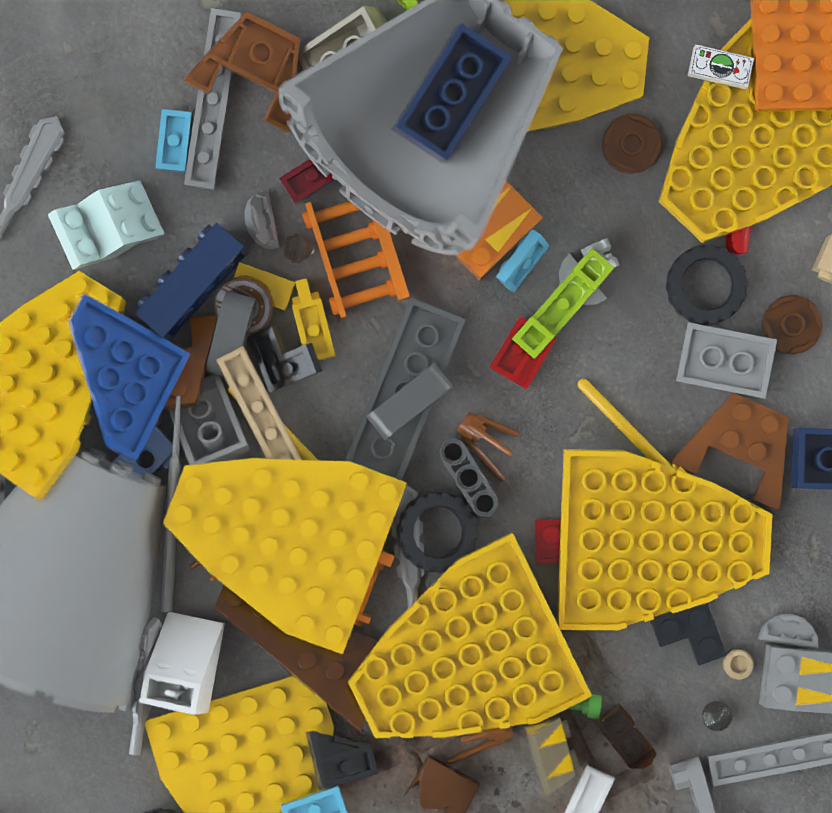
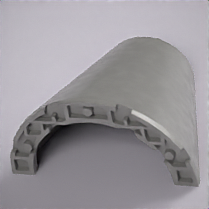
[279,0,563,255]
[0,447,167,713]

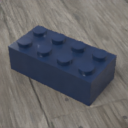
[391,23,512,163]
[135,222,249,341]
[791,428,832,490]

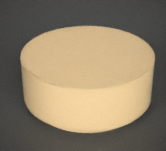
[722,649,754,680]

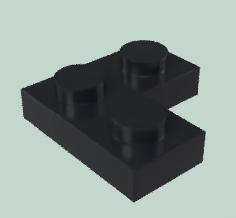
[248,325,322,393]
[650,603,727,666]

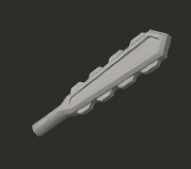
[0,116,65,241]
[391,485,424,608]
[129,617,163,756]

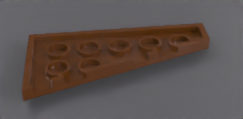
[214,585,378,732]

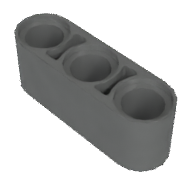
[206,290,257,377]
[366,363,453,441]
[439,439,498,517]

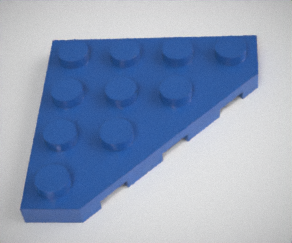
[68,294,190,462]

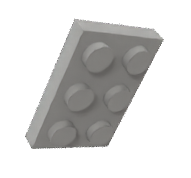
[676,322,777,399]

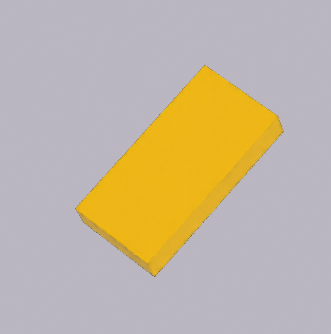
[234,262,296,311]

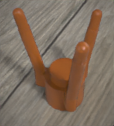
[456,412,519,482]
[447,726,513,764]

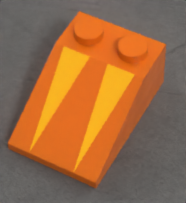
[454,181,543,281]

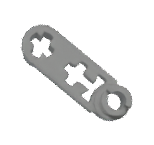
[669,756,746,813]

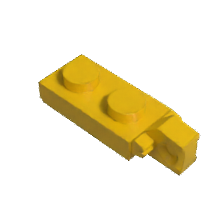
[292,278,336,360]

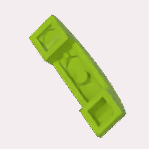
[512,248,615,359]

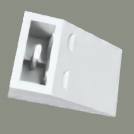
[139,612,225,715]

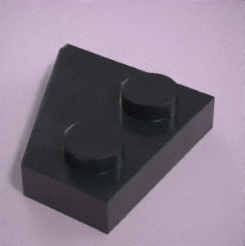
[305,731,378,789]

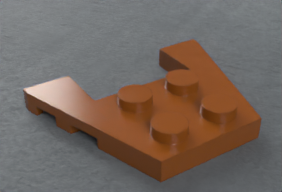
[182,12,300,133]
[163,315,218,410]
[670,393,789,511]

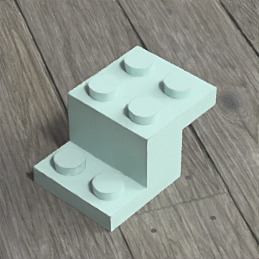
[48,180,164,269]

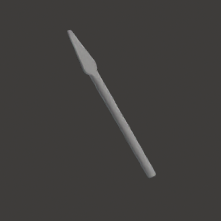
[161,396,181,612]

